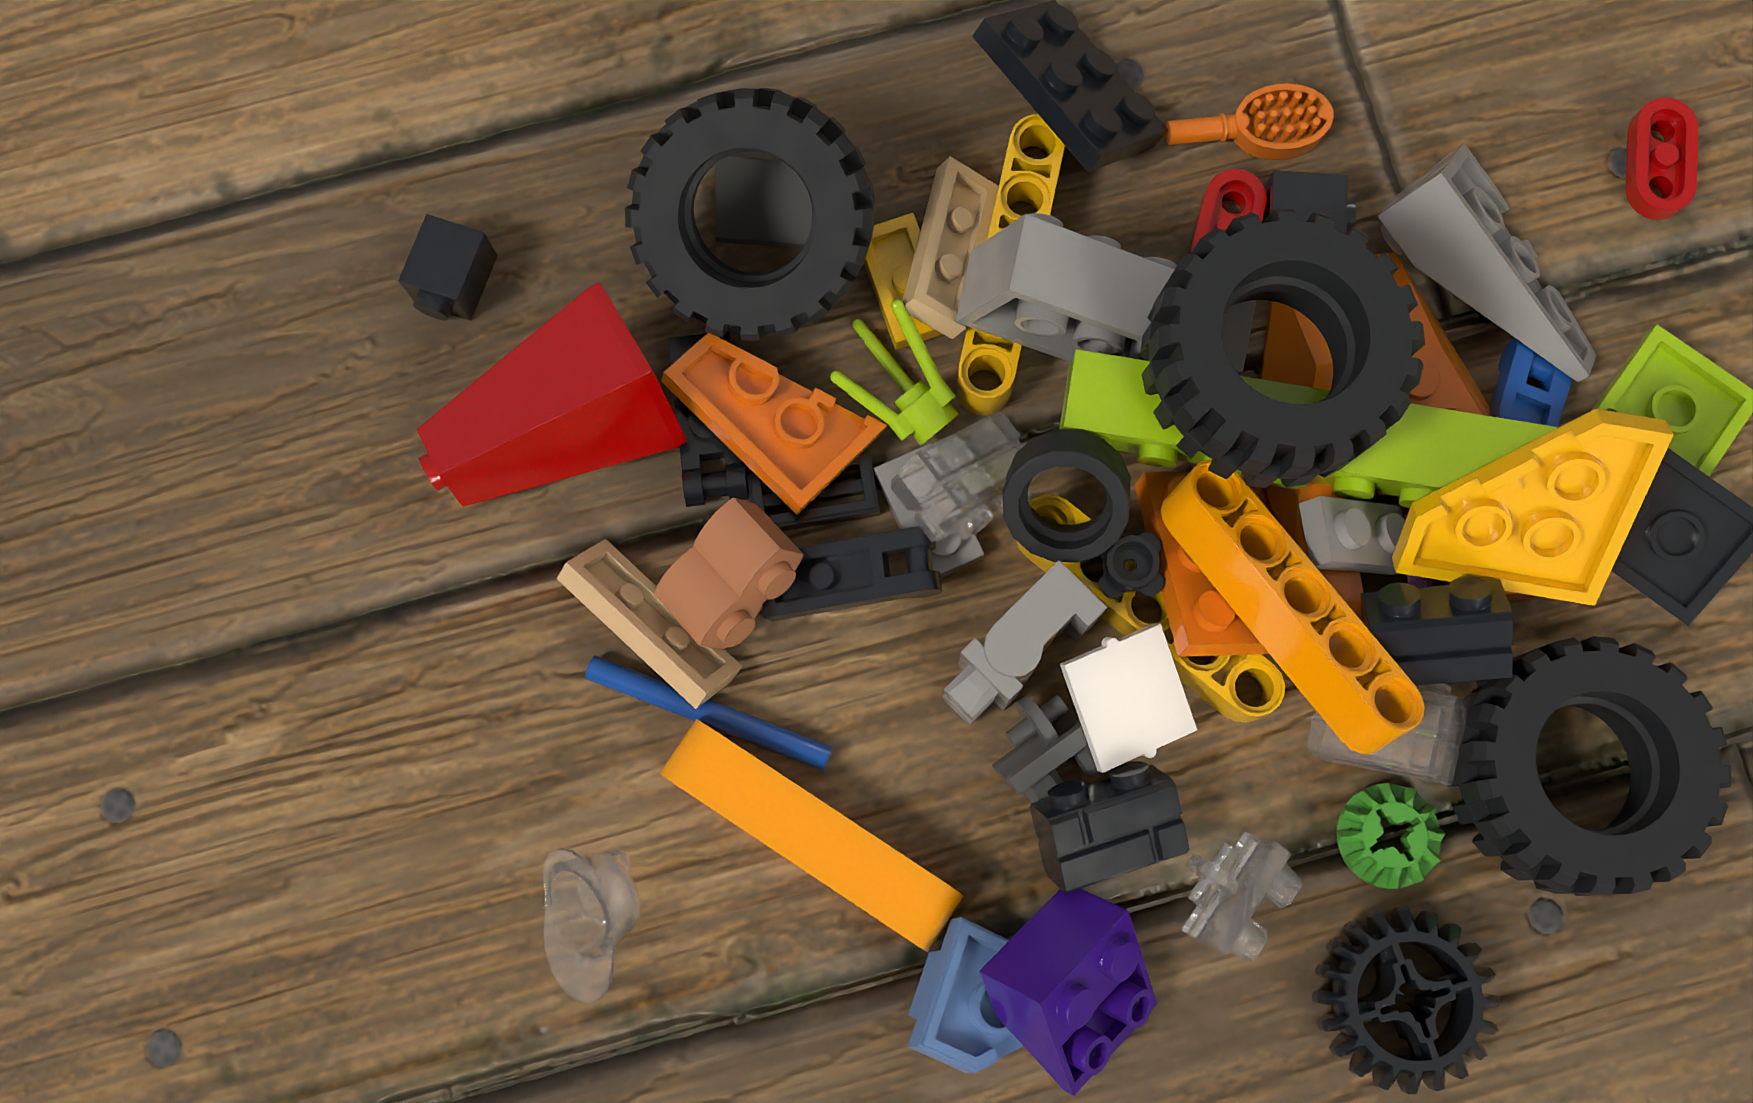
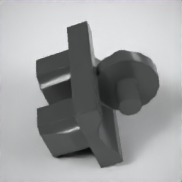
[992,695,1101,803]

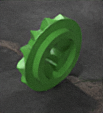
[1337,783,1445,889]

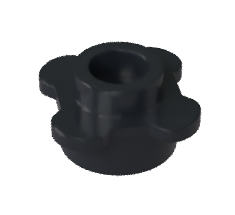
[1098,532,1164,599]

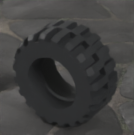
[625,87,875,341]
[1140,209,1425,488]
[1445,636,1731,896]

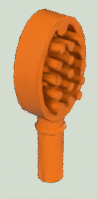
[1165,83,1334,160]

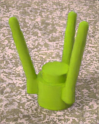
[830,299,959,446]

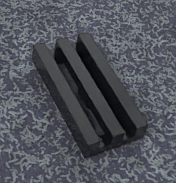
[746,451,880,531]

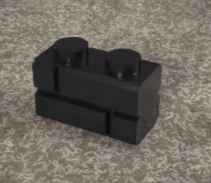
[1360,576,1513,686]
[1029,761,1190,894]

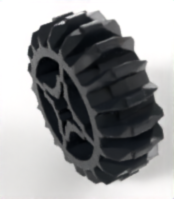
[1312,907,1502,1094]

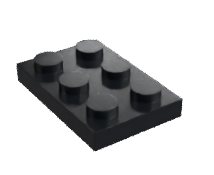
[972,0,1168,173]
[1607,407,1753,626]

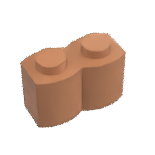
[654,497,804,650]

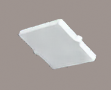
[1060,623,1197,773]

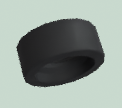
[1002,429,1131,563]

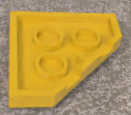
[1392,409,1674,606]

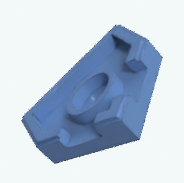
[908,917,1023,1073]

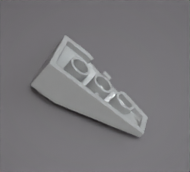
[1378,143,1597,382]

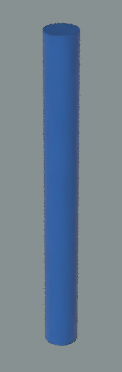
[585,655,833,771]

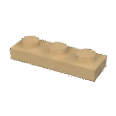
[902,156,999,339]
[557,539,742,709]

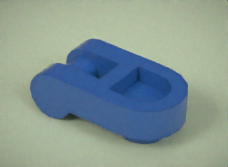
[1490,338,1572,427]

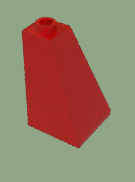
[416,282,688,507]

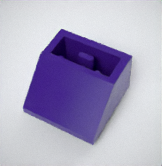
[979,889,1158,1096]

